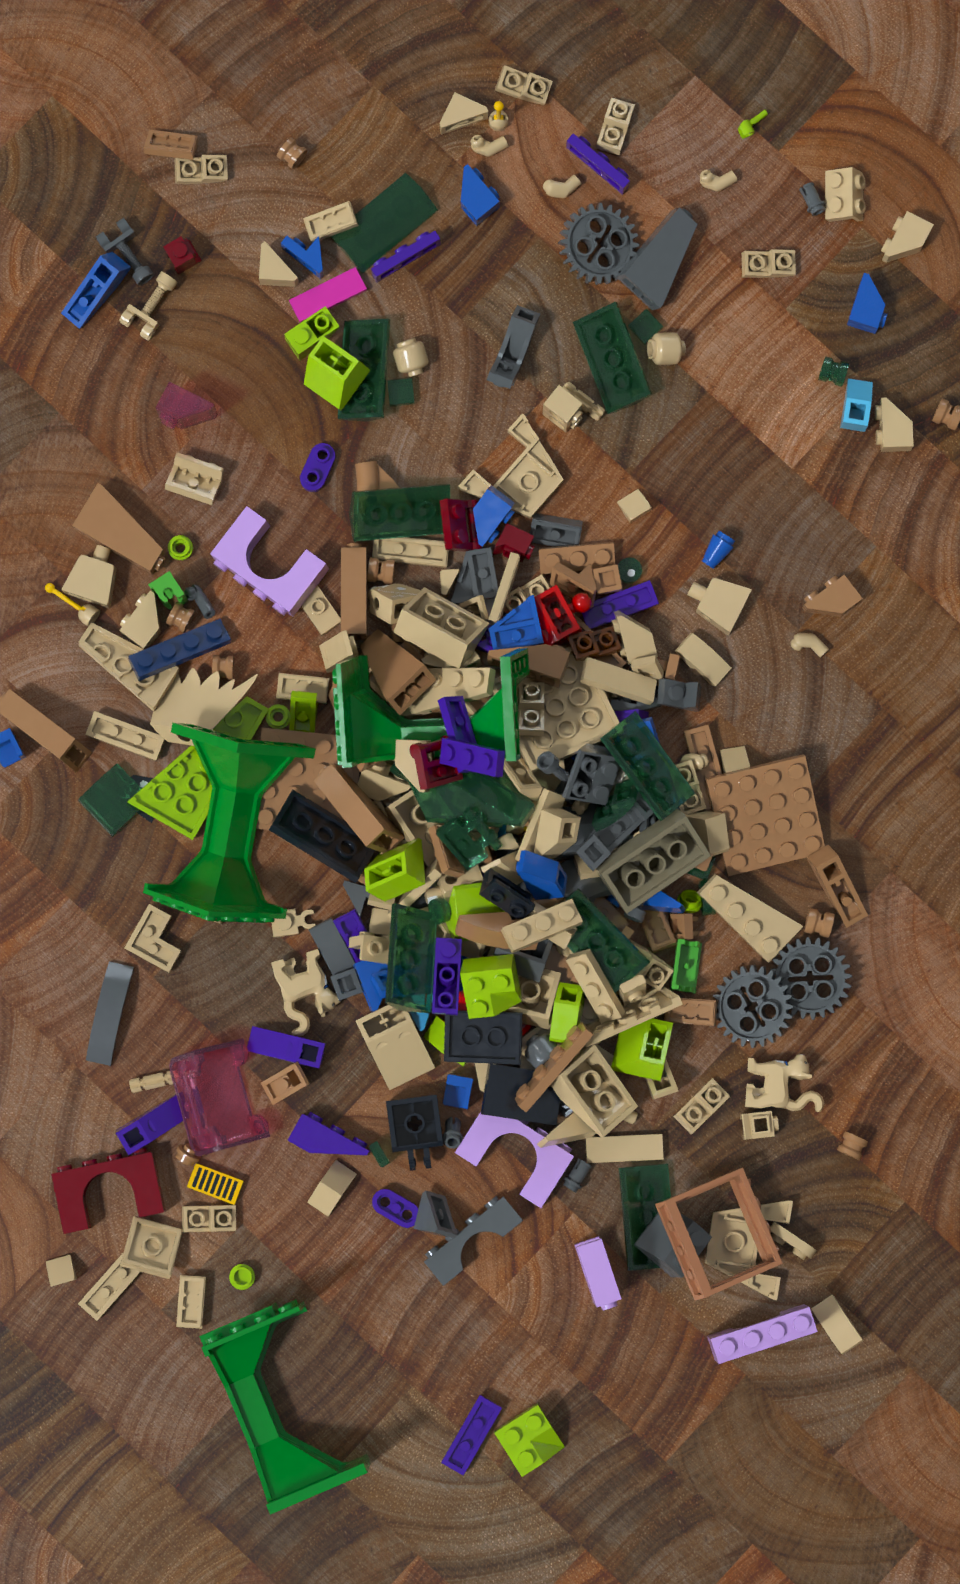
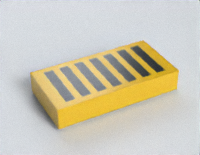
[187,1163,244,1205]

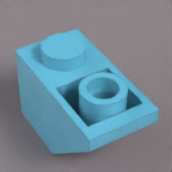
[840,378,873,432]

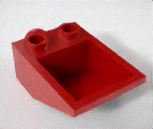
[534,585,592,646]

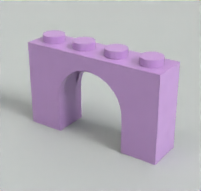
[210,506,329,617]
[455,1112,574,1208]
[574,1236,621,1310]
[707,1304,817,1364]

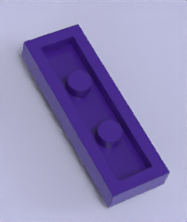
[566,134,630,195]
[371,231,441,283]
[581,580,659,630]
[438,696,477,773]
[440,738,505,777]
[441,1395,502,1476]

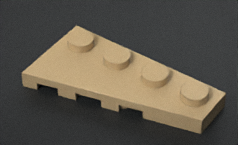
[79,622,179,712]
[401,668,496,719]
[697,874,803,963]
[585,986,683,1048]

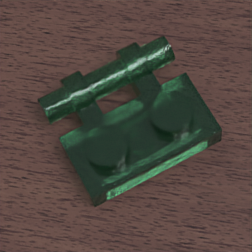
[436,806,502,871]

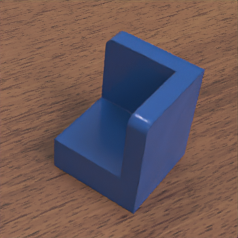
[0,728,26,768]
[443,1074,473,1109]

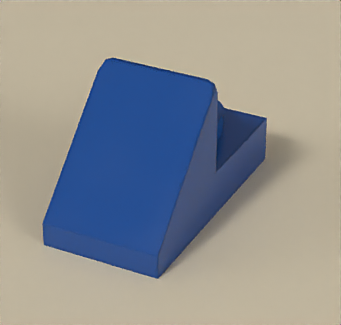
[281,236,324,280]

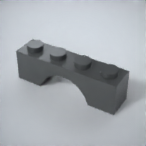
[424,1196,523,1286]

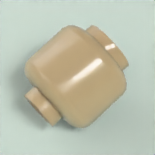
[647,332,686,365]
[393,338,429,377]

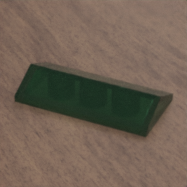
[330,173,438,274]
[573,302,652,414]
[338,318,390,421]
[349,483,450,542]
[600,711,695,821]
[559,888,650,993]
[385,903,437,1013]
[619,1164,671,1271]

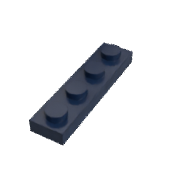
[128,619,231,681]

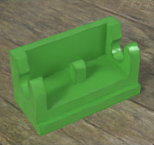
[148,571,189,610]
[670,939,702,994]

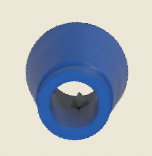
[702,530,735,569]

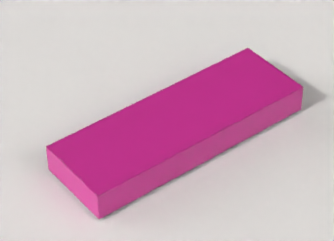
[289,267,367,323]

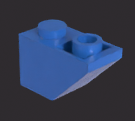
[461,164,500,226]
[473,485,515,547]
[516,850,567,900]

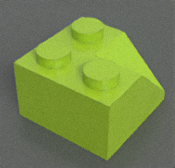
[460,954,522,1019]
[494,1403,565,1477]

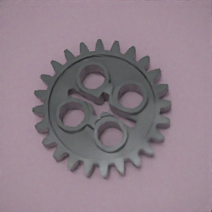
[558,203,639,285]
[770,937,853,1020]
[713,965,795,1048]

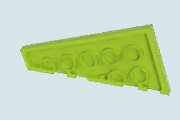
[127,696,269,840]

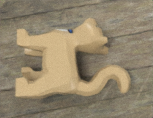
[271,949,340,1037]
[745,1054,824,1112]

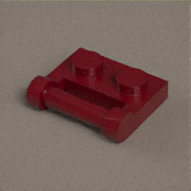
[440,498,483,552]
[409,735,463,790]

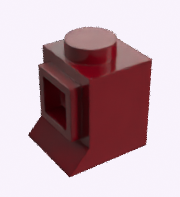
[163,236,202,275]
[492,523,535,563]

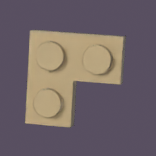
[125,904,182,973]

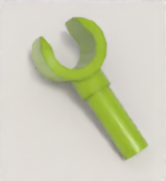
[738,110,768,139]

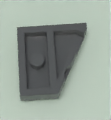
[451,547,498,605]

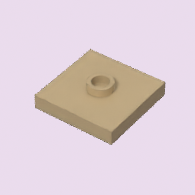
[120,1216,183,1279]

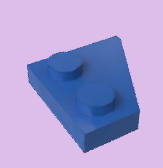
[489,595,544,650]

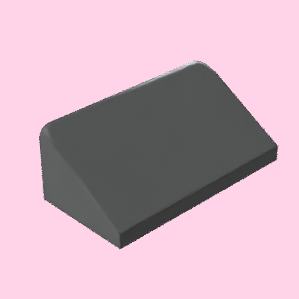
[530,513,583,547]

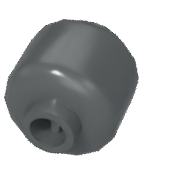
[525,1034,558,1069]

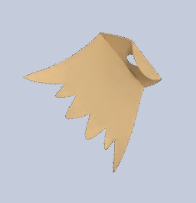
[150,668,258,746]

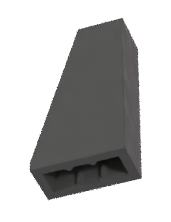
[616,207,697,310]

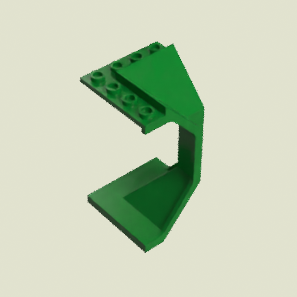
[332,648,530,768]
[143,722,316,923]
[199,1299,371,1515]

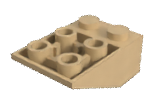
[356,998,435,1090]

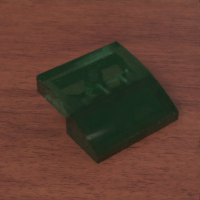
[78,763,142,837]
[592,775,641,832]

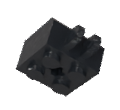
[386,1095,444,1171]

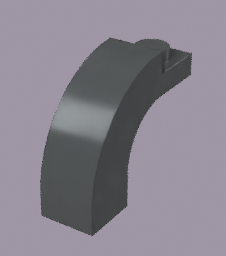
[487,305,540,389]

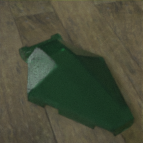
[390,757,535,828]

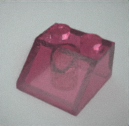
[155,382,218,429]

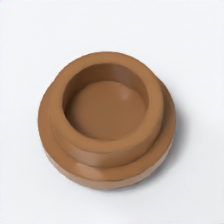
[176,1143,201,1166]

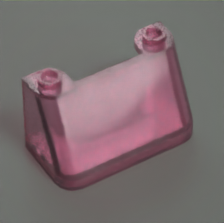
[169,1038,270,1156]

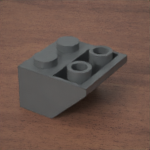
[562,743,623,805]

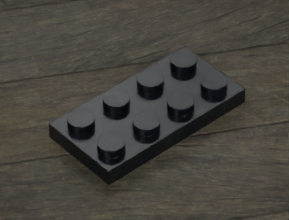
[269,790,375,883]

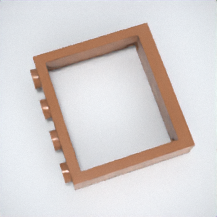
[655,1168,783,1300]

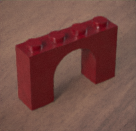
[51,1148,166,1234]

